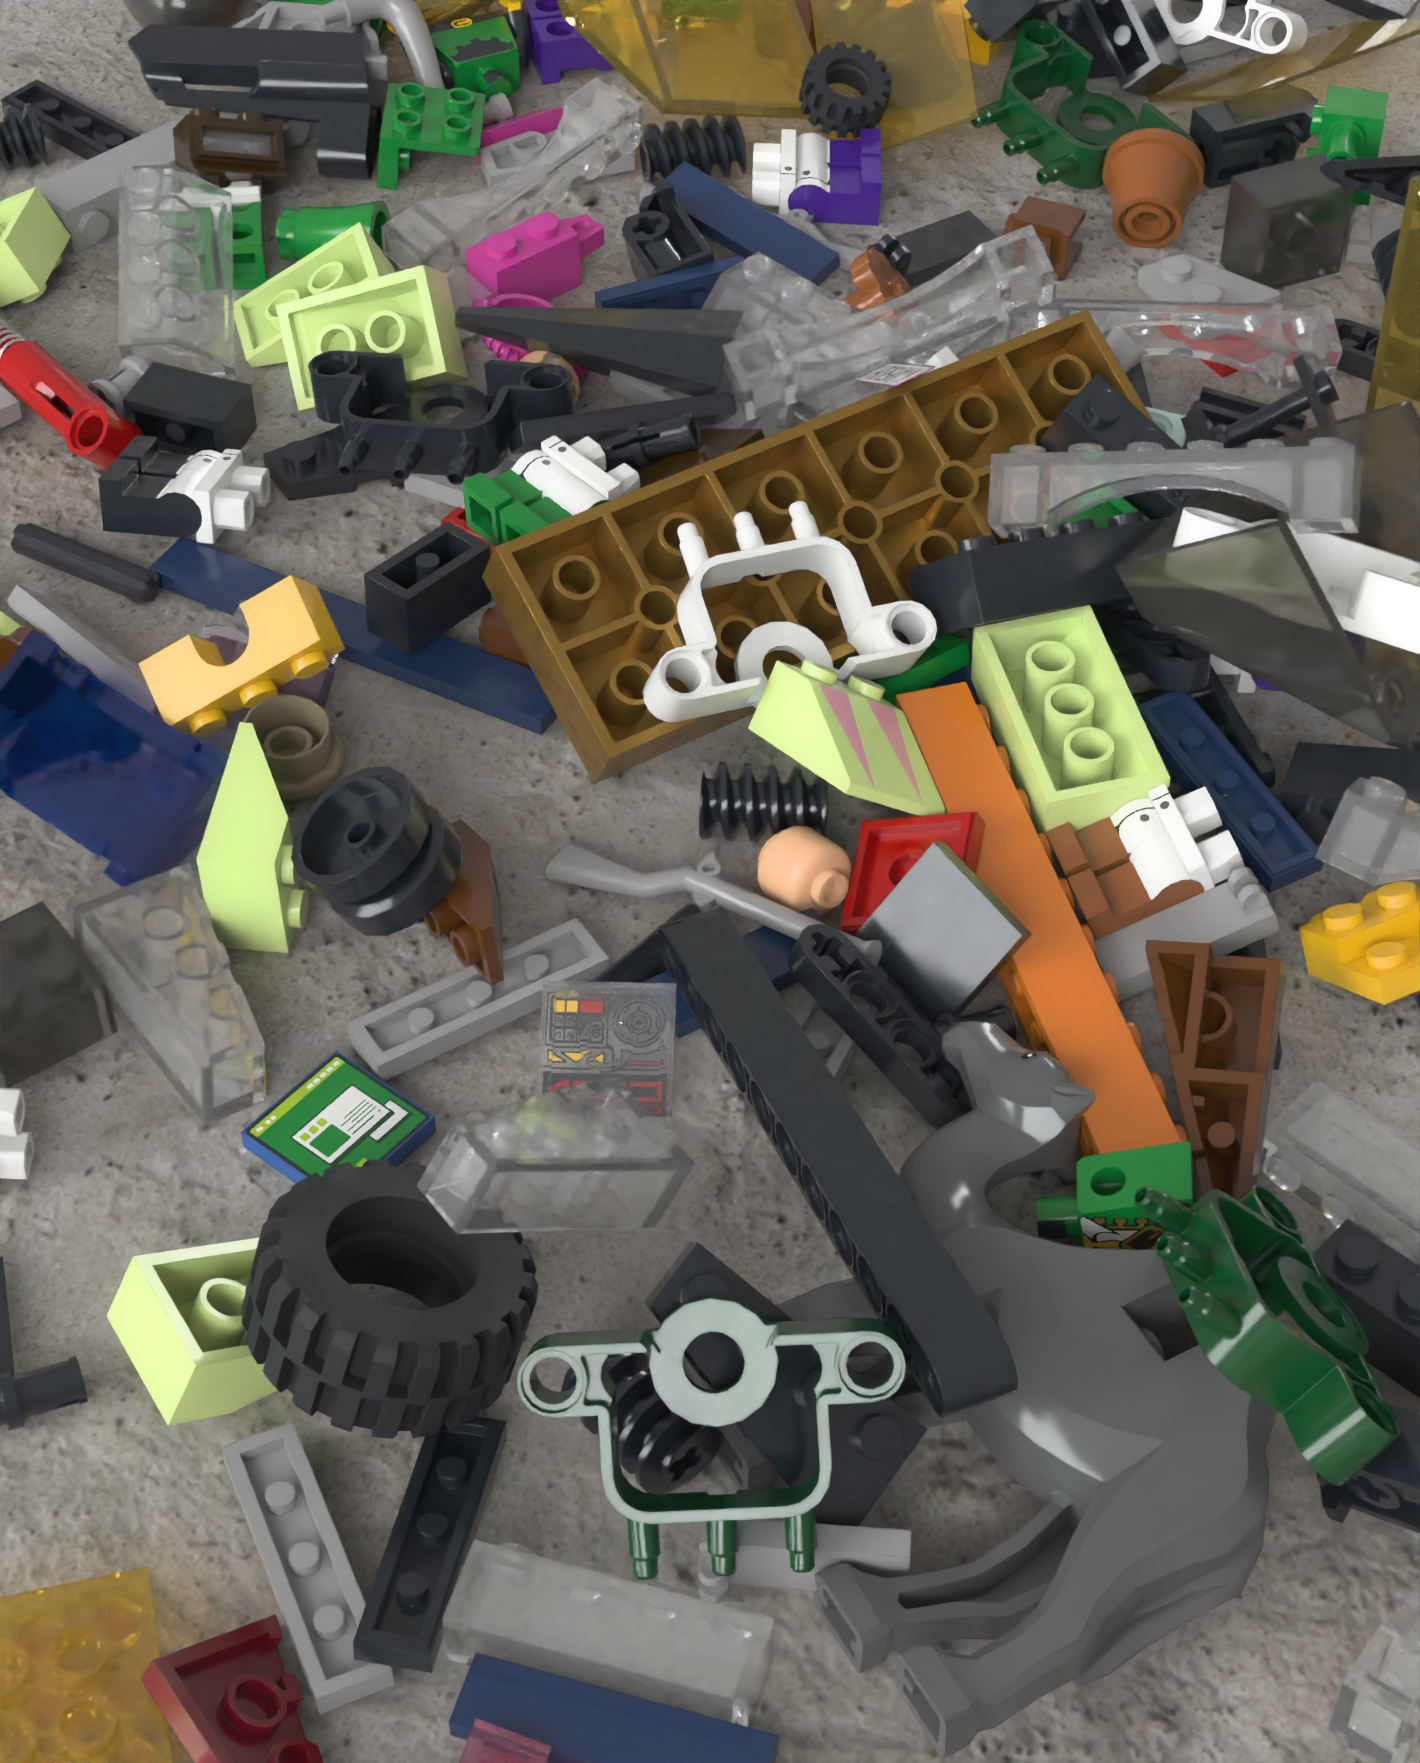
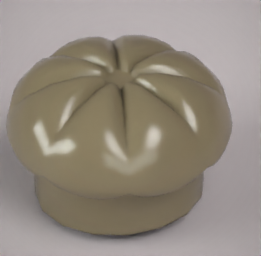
[243,695,345,803]

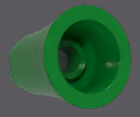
[276,201,392,261]

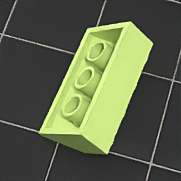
[971,605,1170,852]

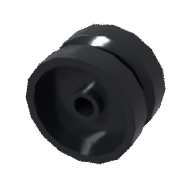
[291,767,463,936]

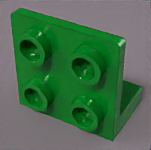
[377,82,486,190]

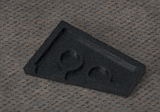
[263,405,404,501]

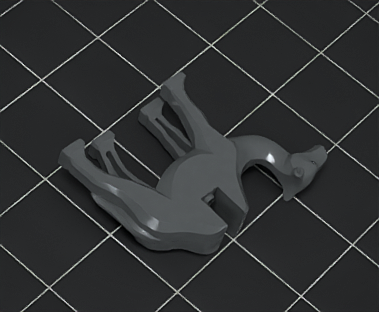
[683,1021,1278,1758]

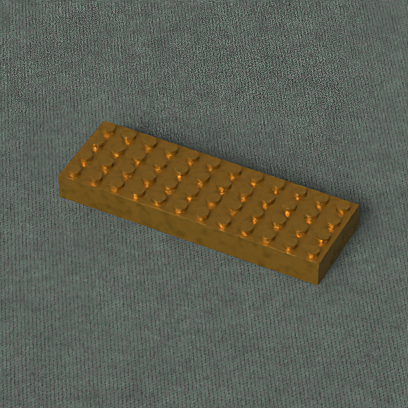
[482,309,1155,784]

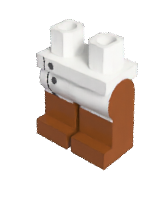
[1046,783,1245,940]

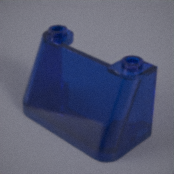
[0,628,229,894]

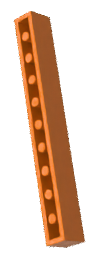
[895,682,1189,1157]

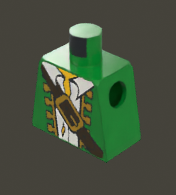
[1036,1142,1196,1249]

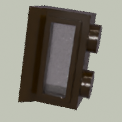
[173,108,291,195]

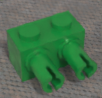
[1302,85,1389,222]

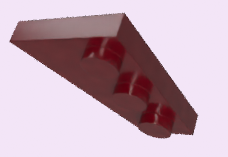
[140,1614,323,1763]

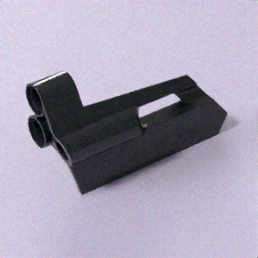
[128,24,383,180]

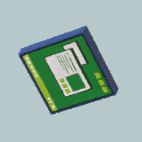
[241,1050,436,1183]

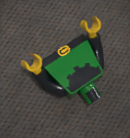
[386,0,534,101]

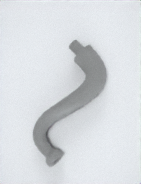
[316,0,513,126]

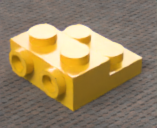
[1299,881,1420,1005]

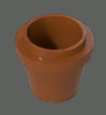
[1102,128,1205,248]

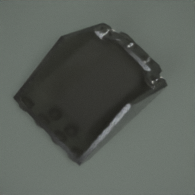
[1115,400,1420,750]

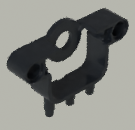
[308,350,574,485]

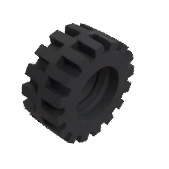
[799,42,892,138]

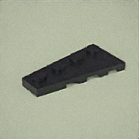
[644,1241,928,1526]

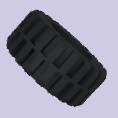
[242,1159,538,1439]

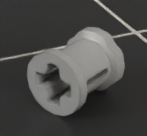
[87,355,149,418]

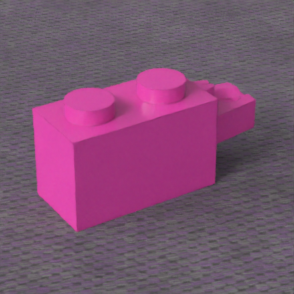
[465,211,604,303]

